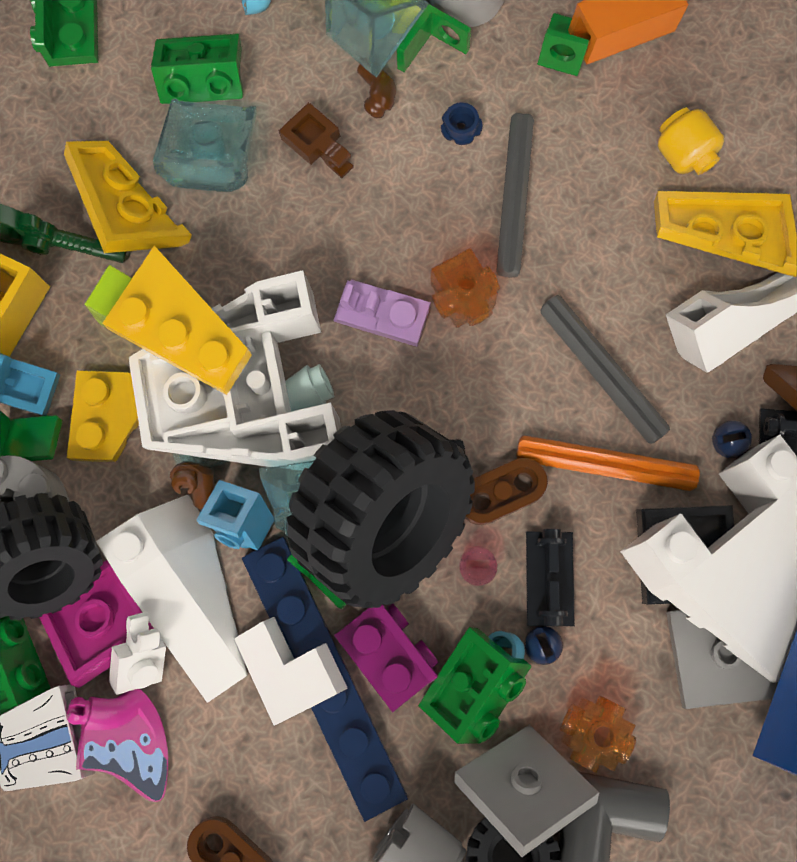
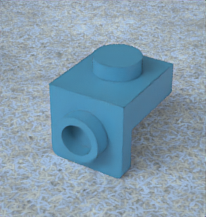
[0,353,60,416]

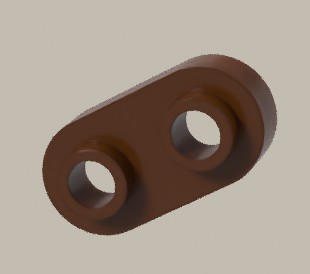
[465,458,548,525]
[187,816,273,862]

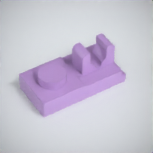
[333,279,431,347]

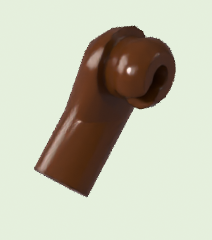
[357,56,396,119]
[170,461,215,509]

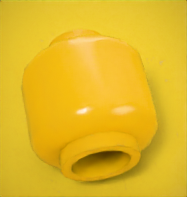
[657,107,725,175]

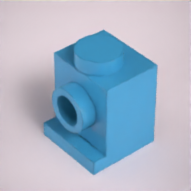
[196,480,275,551]

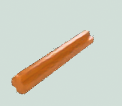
[516,435,700,491]

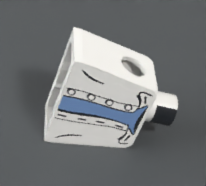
[0,684,96,791]

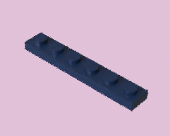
[242,537,408,822]

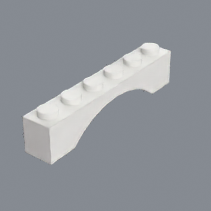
[666,272,797,373]

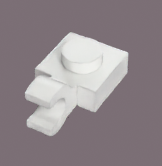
[109,612,166,695]

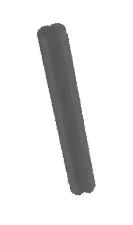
[496,113,534,278]
[540,295,670,444]

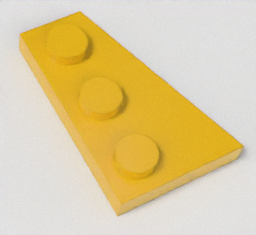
[654,191,797,277]

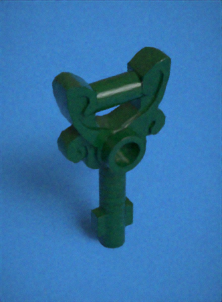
[0,204,126,263]

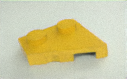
[67,370,139,462]

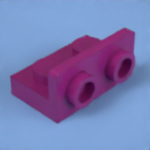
[334,603,439,713]

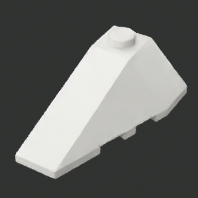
[96,495,248,703]

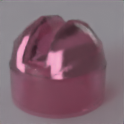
[459,546,497,586]

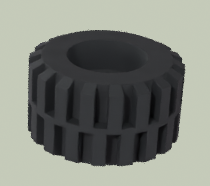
[0,493,103,620]

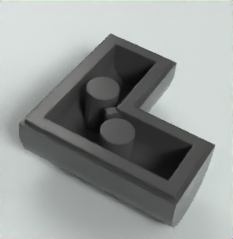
[557,771,670,862]

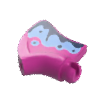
[66,689,168,802]

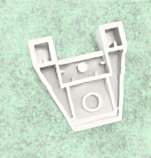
[128,270,341,472]
[620,435,797,683]

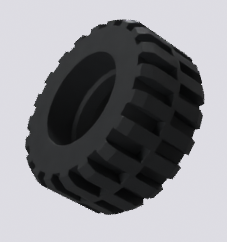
[286,410,475,608]

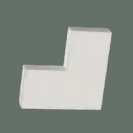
[234,617,348,726]

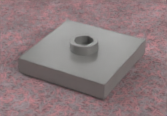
[666,610,778,709]
[454,725,599,857]

